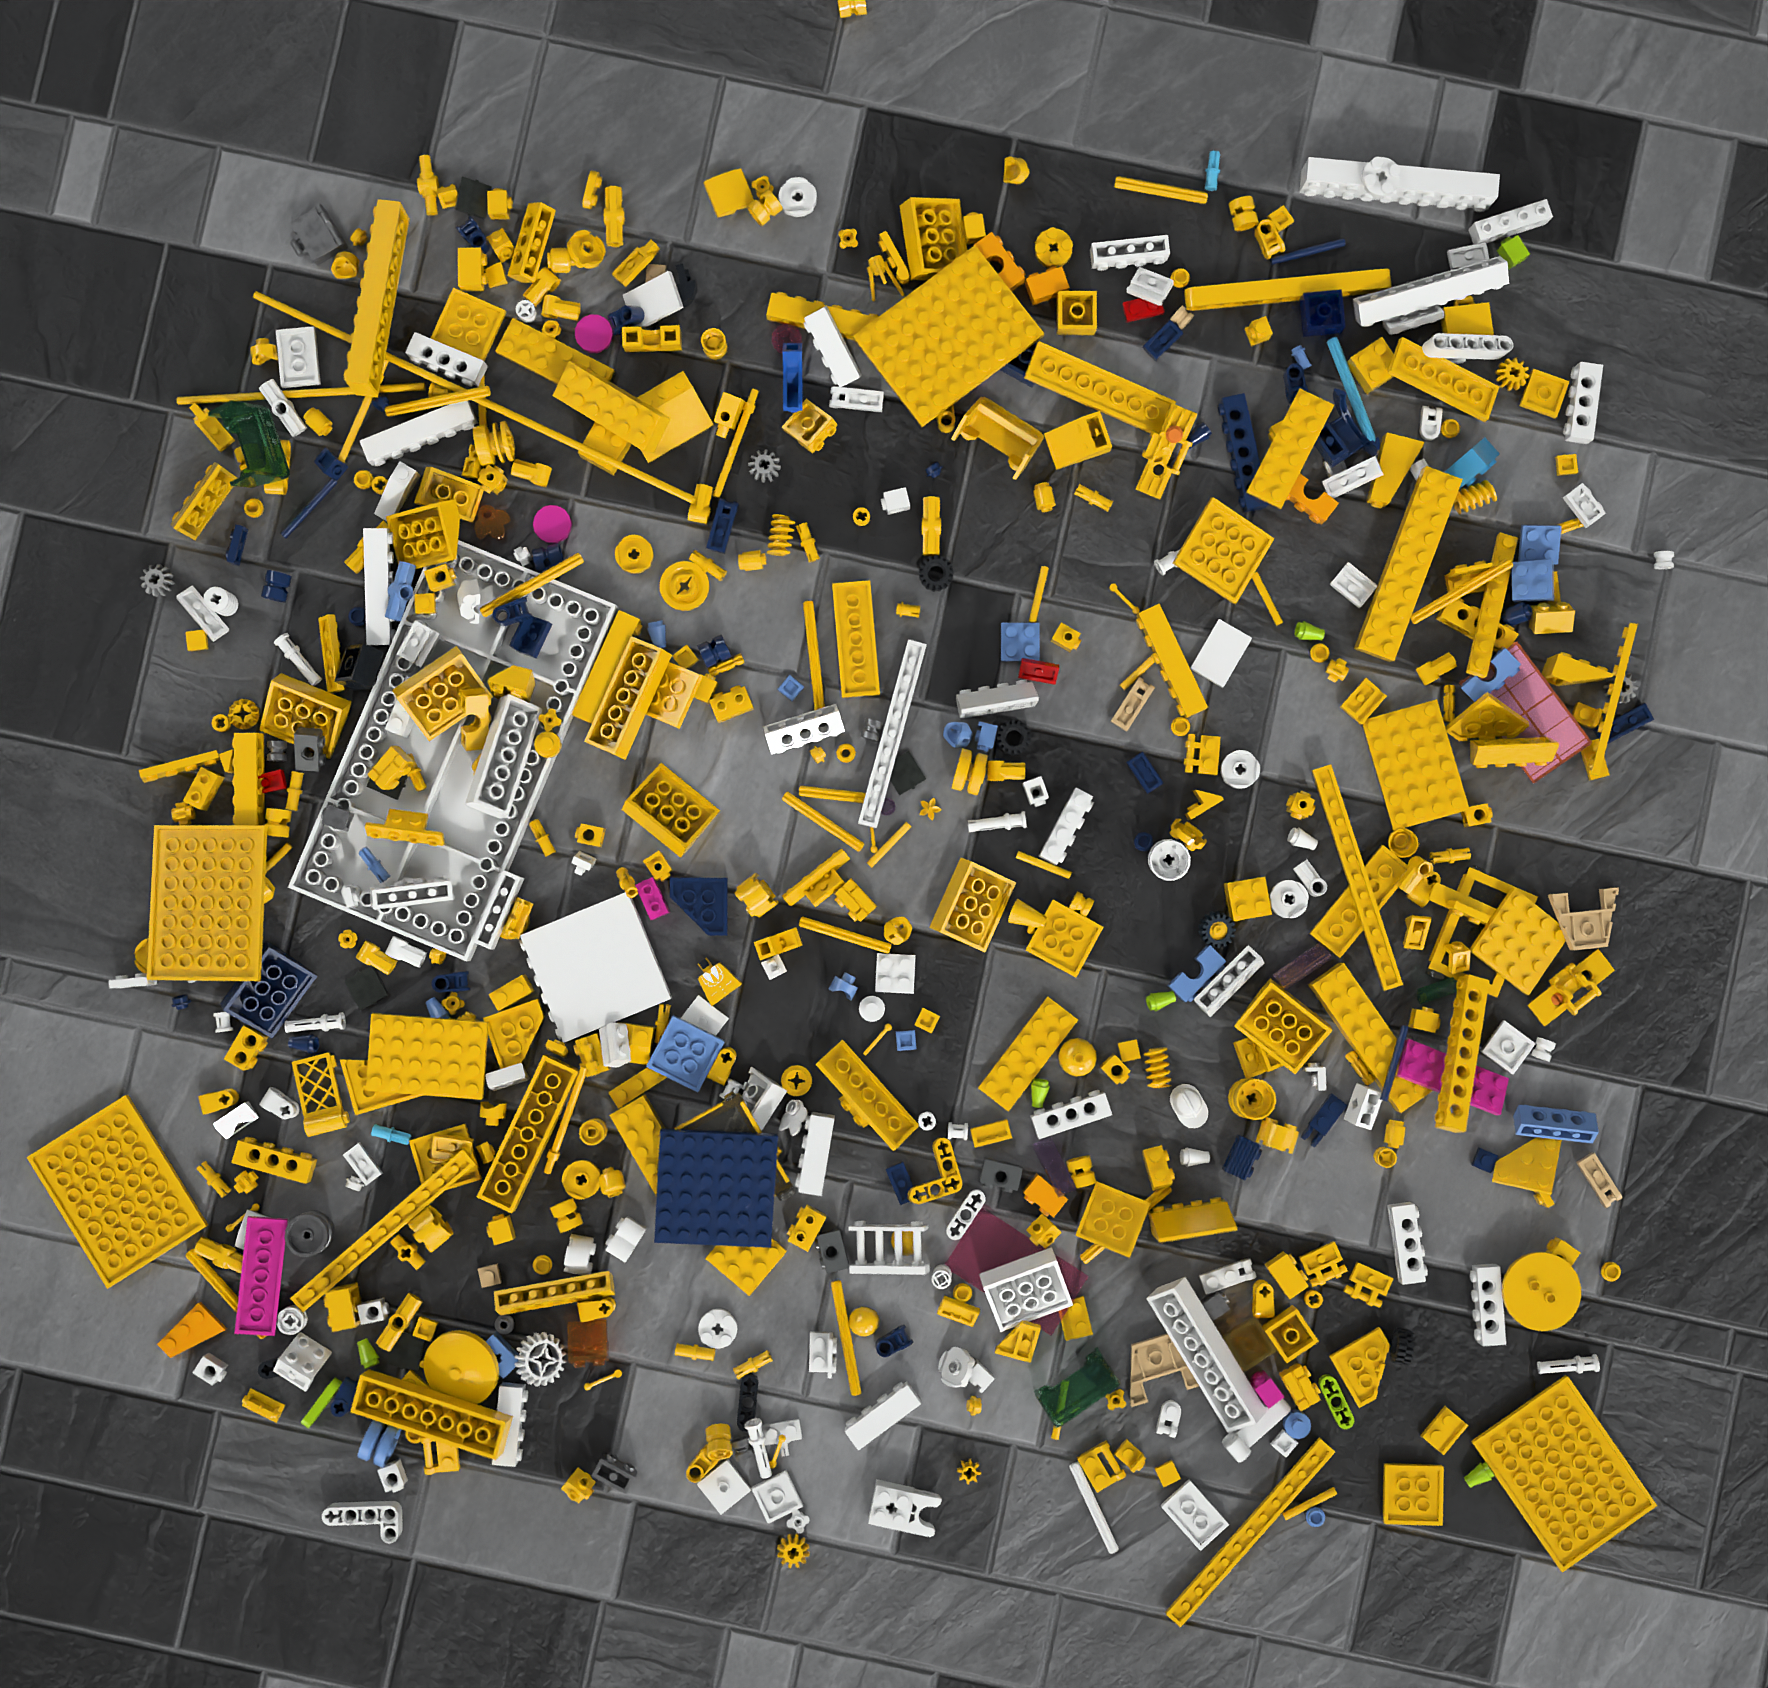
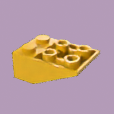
[1044,411,1112,470]
[1541,652,1613,686]

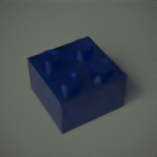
[1299,289,1346,337]

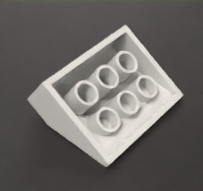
[956,680,1039,719]
[979,1247,1073,1332]

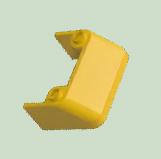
[951,397,1044,480]

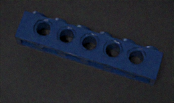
[1217,393,1269,513]

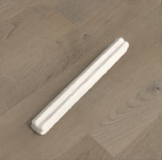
[1069,1462,1119,1554]

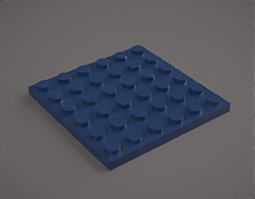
[654,1128,778,1248]

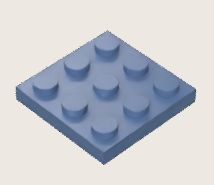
[646,1015,725,1092]

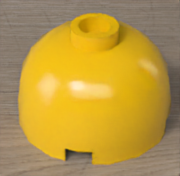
[1058,1038,1097,1077]

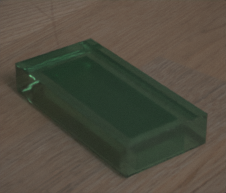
[1417,977,1457,1004]

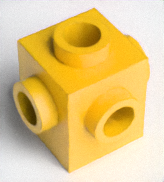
[477,465,508,495]
[1286,791,1316,820]
[1026,1214,1062,1249]
[561,1467,596,1503]

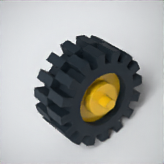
[1198,911,1236,948]

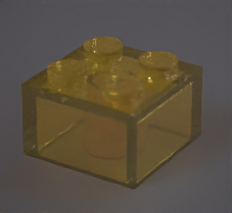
[1222,1317,1277,1372]

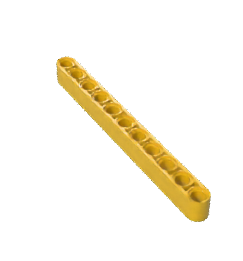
[1184,269,1392,311]

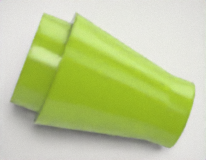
[1294,621,1325,641]
[1146,991,1176,1011]
[1031,1078,1050,1108]
[357,1338,380,1369]
[1464,1462,1495,1488]

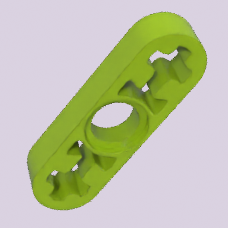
[1318,1374,1354,1429]
[301,1377,342,1429]

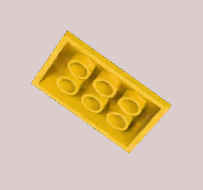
[900,197,967,280]
[637,371,714,463]
[170,462,239,540]
[386,499,460,569]
[392,646,493,741]
[259,673,351,759]
[1470,737,1559,768]
[621,763,720,858]
[929,857,1016,952]
[1234,978,1332,1074]
[1148,1197,1237,1242]

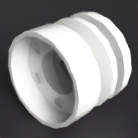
[1148,839,1190,881]

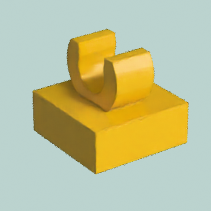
[437,184,458,209]

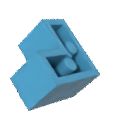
[1445,437,1500,489]

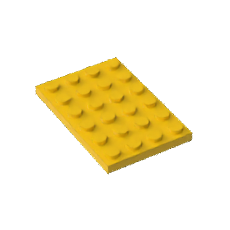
[1362,699,1470,831]
[366,1013,489,1100]

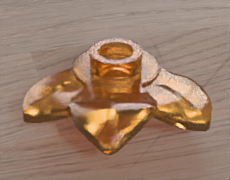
[474,505,511,540]

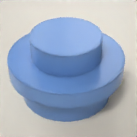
[1305,1507,1325,1527]

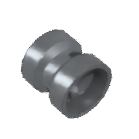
[860,718,883,742]
[267,741,287,761]
[730,1435,754,1461]

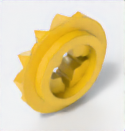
[228,699,259,729]
[781,1065,812,1096]

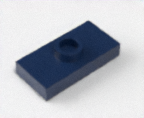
[1126,751,1163,794]

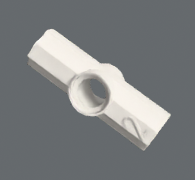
[259,379,307,437]

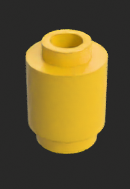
[303,407,332,436]
[1033,482,1056,512]
[738,550,767,571]
[1384,1120,1406,1149]

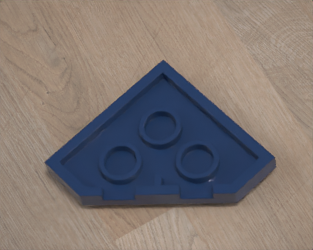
[670,878,728,935]

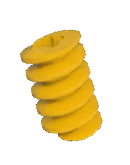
[1453,480,1497,515]
[766,514,795,556]
[1144,1047,1172,1088]

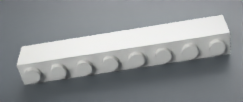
[1353,256,1509,327]

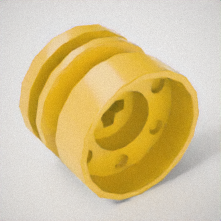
[473,421,515,467]
[1228,1078,1276,1120]

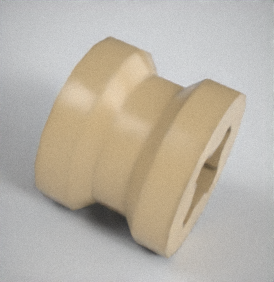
[1170,305,1194,330]

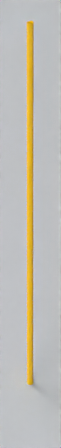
[253,291,696,504]

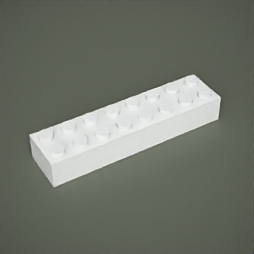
[1146,1277,1267,1432]

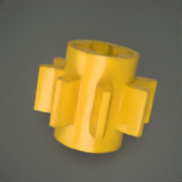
[1325,658,1349,682]
[171,802,195,825]
[234,1170,259,1194]
[957,1458,981,1485]

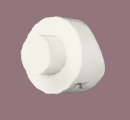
[859,996,885,1022]

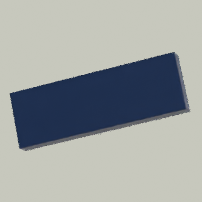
[1593,703,1654,744]

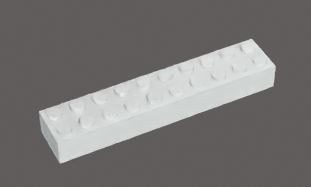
[1299,157,1500,211]

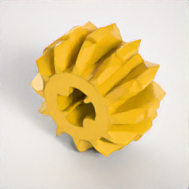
[1495,358,1529,391]
[777,1533,810,1568]

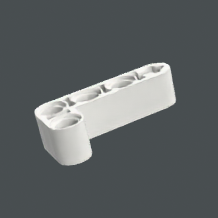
[1222,1398,1291,1463]
[322,1501,403,1543]

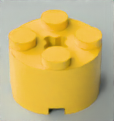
[734,873,779,917]
[1255,1117,1299,1154]
[407,1205,454,1253]

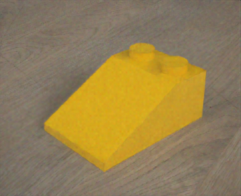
[414,467,484,523]

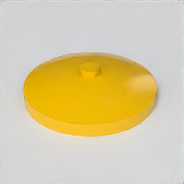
[424,1330,499,1404]

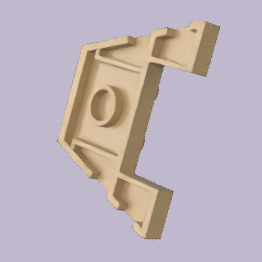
[1548,887,1619,950]
[1130,1333,1199,1407]

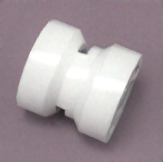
[1531,1037,1556,1062]
[932,1264,952,1289]

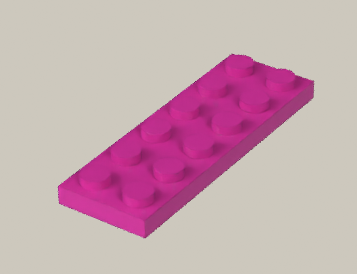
[1397,1039,1509,1115]
[234,1216,288,1336]

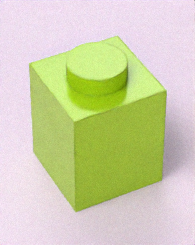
[1497,235,1530,270]

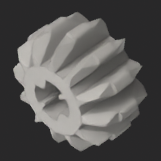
[748,449,781,483]
[140,564,175,597]
[1603,673,1638,704]

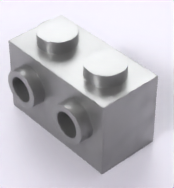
[592,1453,638,1495]

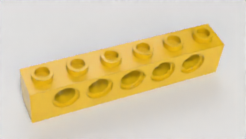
[494,1271,615,1315]

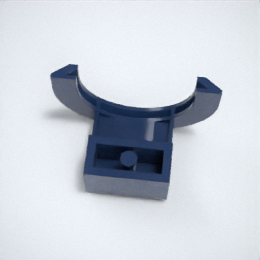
[1314,388,1380,468]

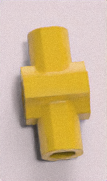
[390,1234,426,1270]

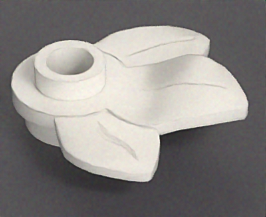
[779,1100,808,1136]

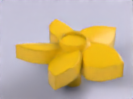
[919,798,941,820]

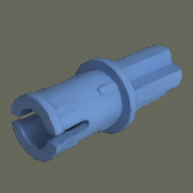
[359,847,390,883]

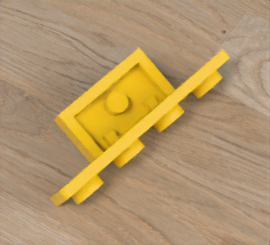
[365,809,444,846]
[782,849,850,907]
[1428,882,1496,925]

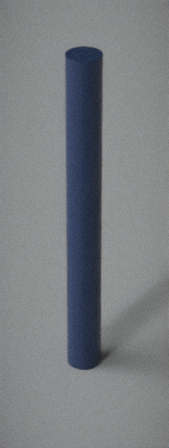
[1270,238,1345,265]
[280,478,337,538]
[1380,1025,1409,1102]

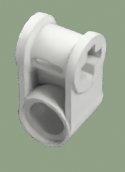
[260,1087,300,1119]

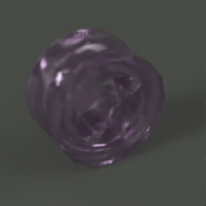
[881,798,896,816]

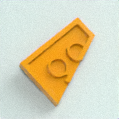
[157,1302,227,1358]

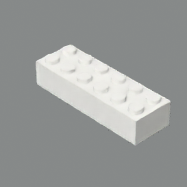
[465,694,543,819]

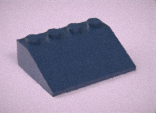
[220,941,317,1038]

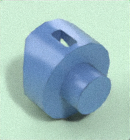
[943,722,973,748]
[828,972,858,1001]
[1283,1409,1311,1439]

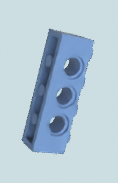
[1513,1105,1599,1143]

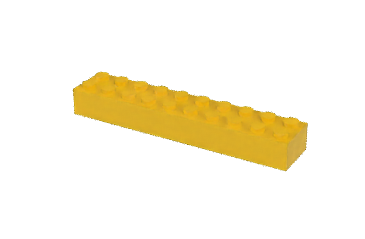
[344,199,410,398]
[1354,466,1463,662]

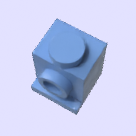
[974,722,998,752]

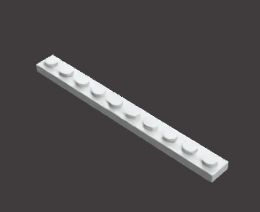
[858,639,927,828]

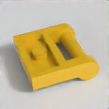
[420,1436,460,1475]
[1076,1441,1127,1493]

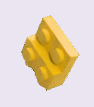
[782,399,837,454]

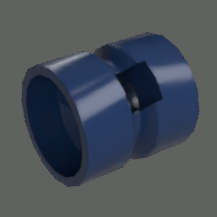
[532,543,564,573]
[261,570,292,603]
[697,635,732,668]

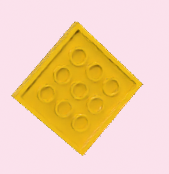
[1172,497,1275,604]
[1470,888,1566,995]

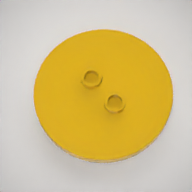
[1502,1252,1581,1331]

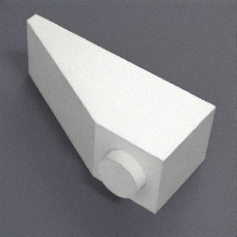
[374,461,421,521]

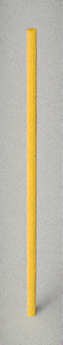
[177,383,425,405]

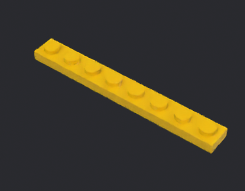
[1466,532,1518,678]
[1588,623,1638,776]

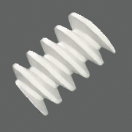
[203,587,238,616]

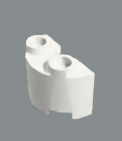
[457,579,480,624]
[564,1234,596,1275]

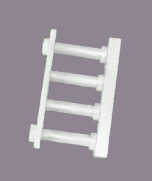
[848,1221,930,1275]

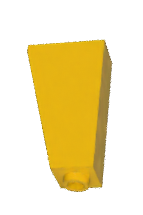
[1366,432,1424,508]

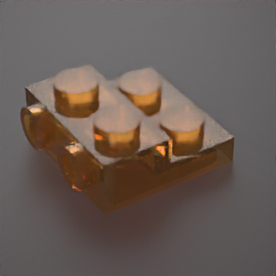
[568,1319,609,1367]

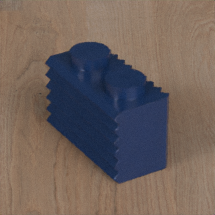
[1222,1134,1262,1180]

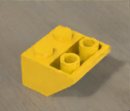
[488,665,536,703]

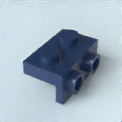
[509,616,553,659]

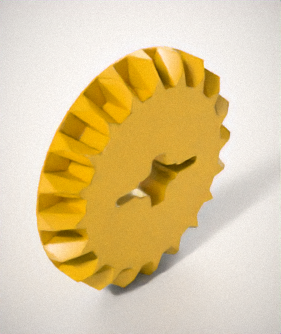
[659,561,709,611]

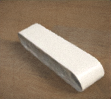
[1422,333,1513,360]

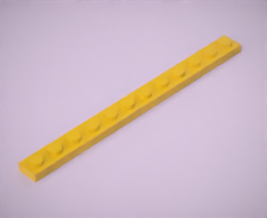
[1311,764,1403,991]
[290,1148,477,1312]
[1165,1437,1335,1628]

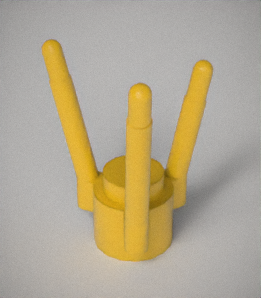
[867,255,905,301]

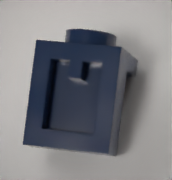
[314,447,348,481]

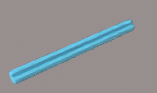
[1327,337,1376,442]

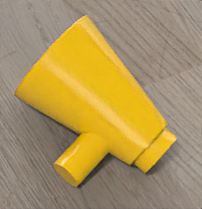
[1008,899,1048,934]

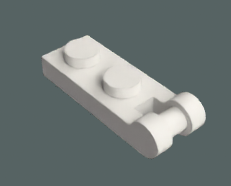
[829,387,884,412]
[1199,1258,1257,1295]

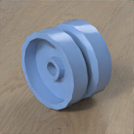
[357,1420,402,1468]

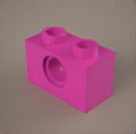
[635,877,670,920]
[1249,1370,1284,1409]

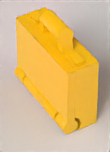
[1441,296,1494,335]

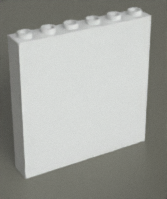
[519,892,672,1043]

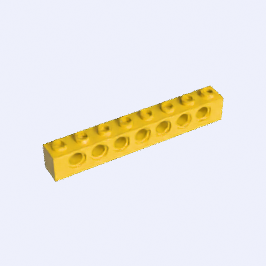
[1435,974,1490,1133]

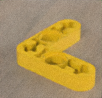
[908,1138,962,1204]

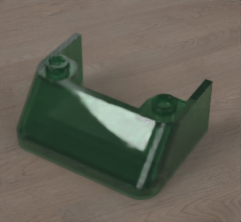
[208,401,290,488]
[1034,1347,1120,1428]

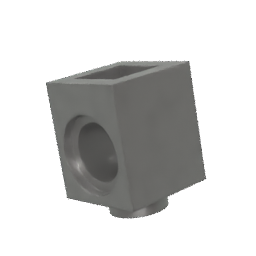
[321,805,354,832]
[1200,1291,1230,1321]

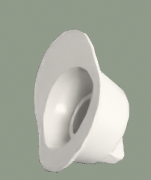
[1170,1084,1208,1128]

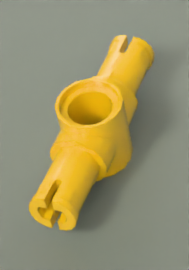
[417,155,440,215]

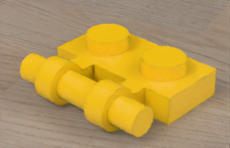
[1184,734,1221,775]
[1299,1241,1348,1287]
[1344,1262,1394,1308]

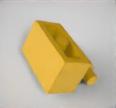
[573,1033,611,1077]

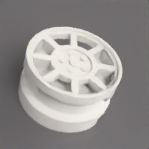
[277,1305,308,1335]

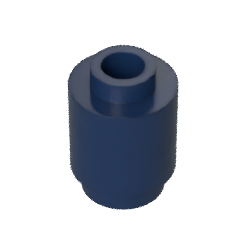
[1501,602,1533,626]

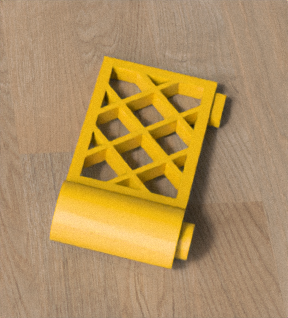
[292,1052,350,1137]

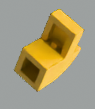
[754,928,803,960]

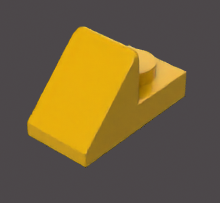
[1185,790,1224,820]
[1403,915,1431,950]

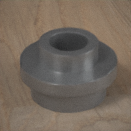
[495,1315,514,1334]

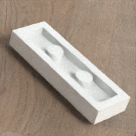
[1383,305,1444,335]
[1322,456,1384,499]
[176,585,229,642]

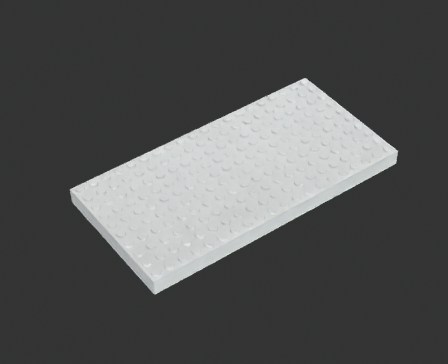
[288,540,619,961]

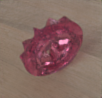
[771,324,802,354]

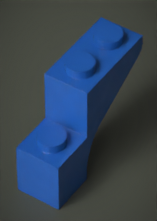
[782,343,803,413]

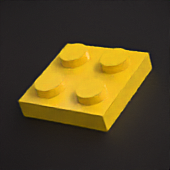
[1519,369,1570,418]

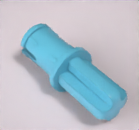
[1204,151,1220,191]
[371,1124,411,1145]

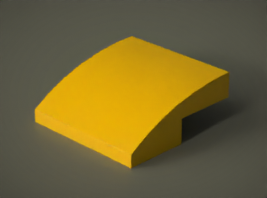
[704,168,754,218]
[1233,1037,1284,1079]

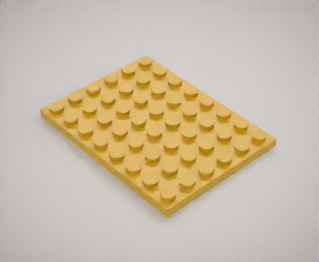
[853,245,1044,427]
[147,825,268,981]
[27,1095,208,1289]
[1471,1375,1657,1572]

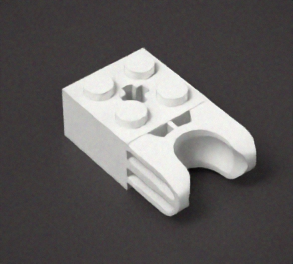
[868,1480,942,1537]

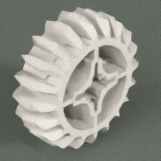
[514,1332,566,1386]

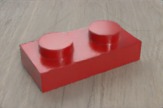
[1122,298,1164,323]
[1018,658,1059,685]
[258,769,287,794]

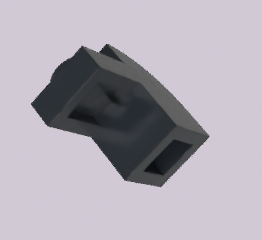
[676,263,697,308]

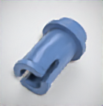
[1291,345,1312,370]

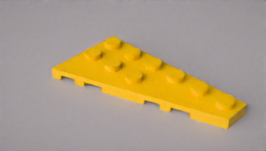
[340,1059,423,1115]

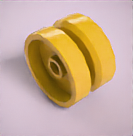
[951,748,988,796]

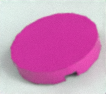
[575,315,613,353]
[533,505,572,544]

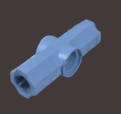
[385,561,416,622]

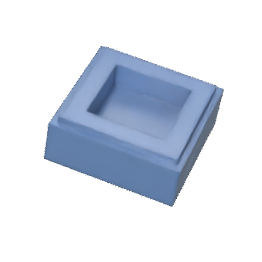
[777,675,804,702]
[896,1030,916,1051]

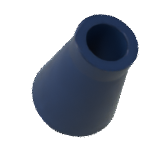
[1186,422,1212,449]
[288,1034,319,1054]

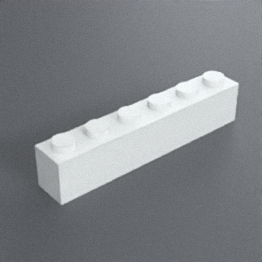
[360,400,478,466]
[363,528,396,645]

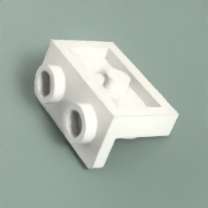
[1563,483,1606,528]

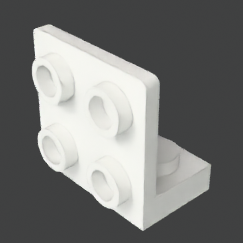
[809,1331,837,1378]
[273,1332,332,1392]

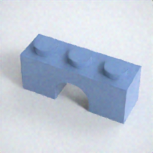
[1460,647,1521,702]
[1167,945,1226,1002]

